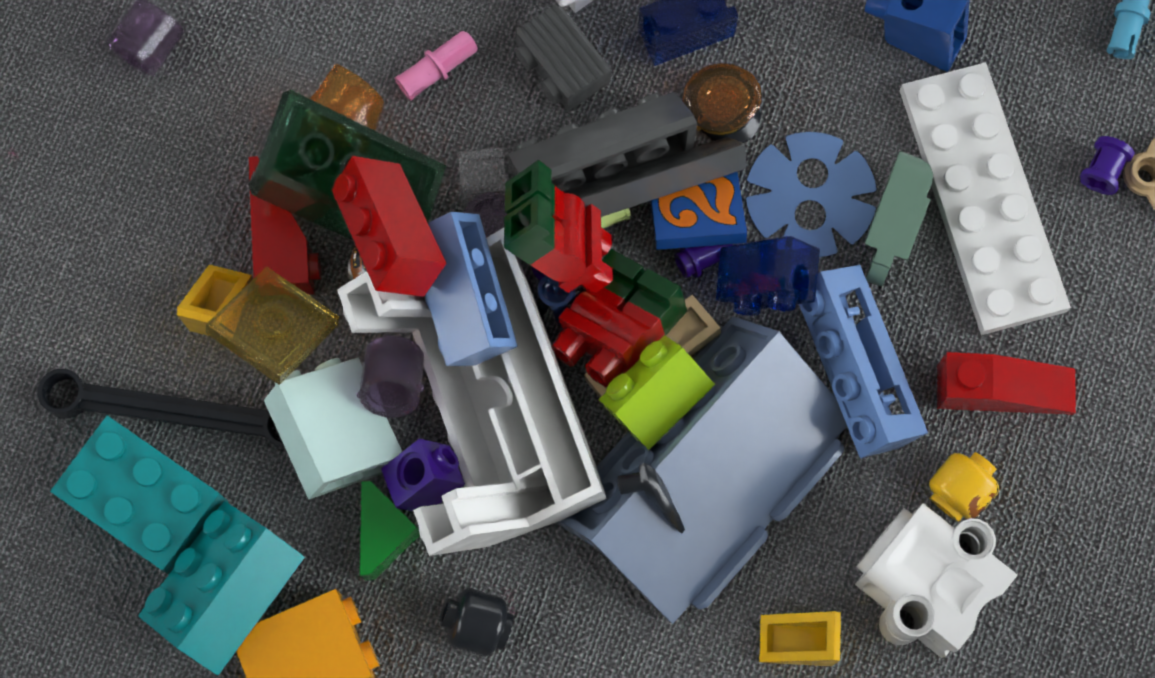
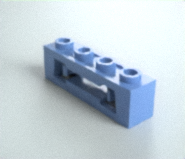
[794,265,928,458]

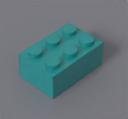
[50,415,229,575]
[138,501,305,676]

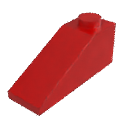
[248,156,321,298]
[937,352,1076,415]

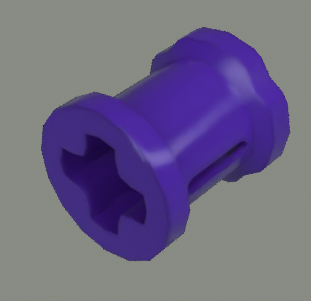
[1080,136,1135,195]

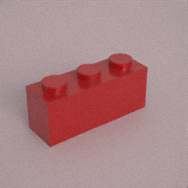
[332,156,447,297]

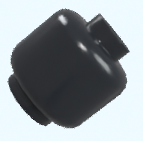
[440,588,513,657]

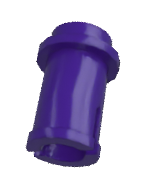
[674,244,735,278]

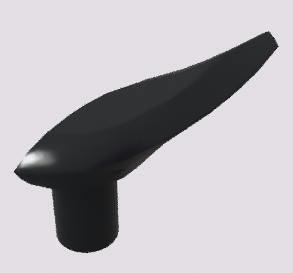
[617,463,685,534]

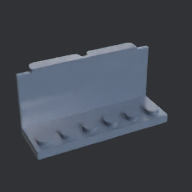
[558,316,847,624]

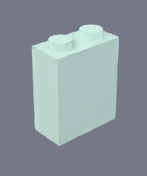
[264,357,403,499]

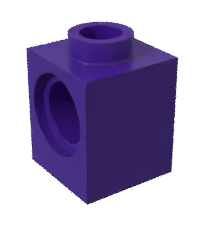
[381,439,465,511]

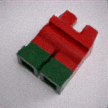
[504,160,613,293]
[552,249,687,387]

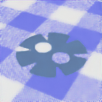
[746,132,877,258]

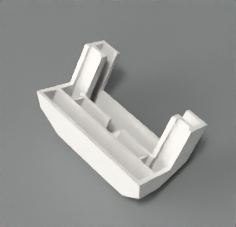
[337,228,607,556]

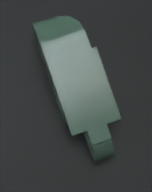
[864,151,933,287]

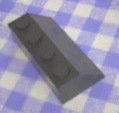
[508,92,697,192]

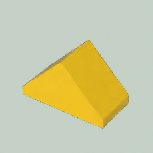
[177,264,252,342]
[759,611,841,666]

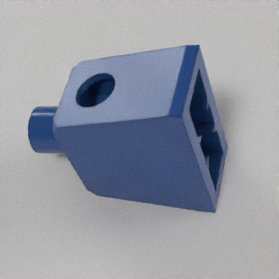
[864,0,970,72]

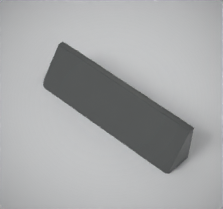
[564,137,746,217]

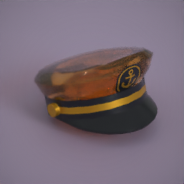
[682,63,762,143]

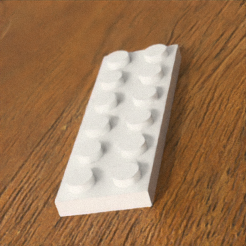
[899,62,1071,335]

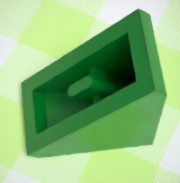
[360,481,420,581]

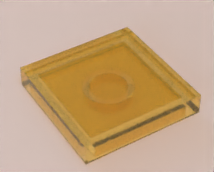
[206,266,339,385]

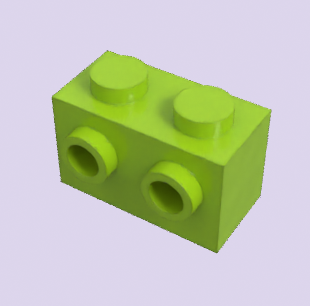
[598,335,716,450]

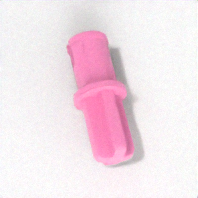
[394,31,478,101]

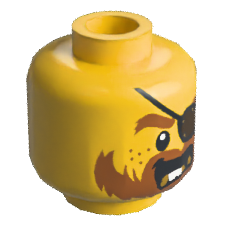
[929,452,999,522]

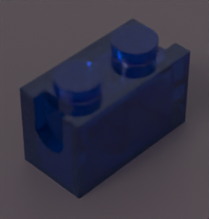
[638,0,738,66]
[715,236,820,316]

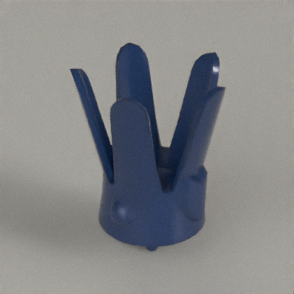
[537,275,577,326]

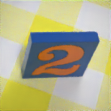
[650,172,747,250]

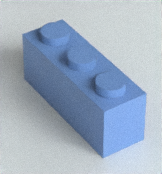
[425,212,518,366]

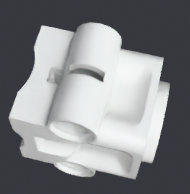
[855,503,1017,658]

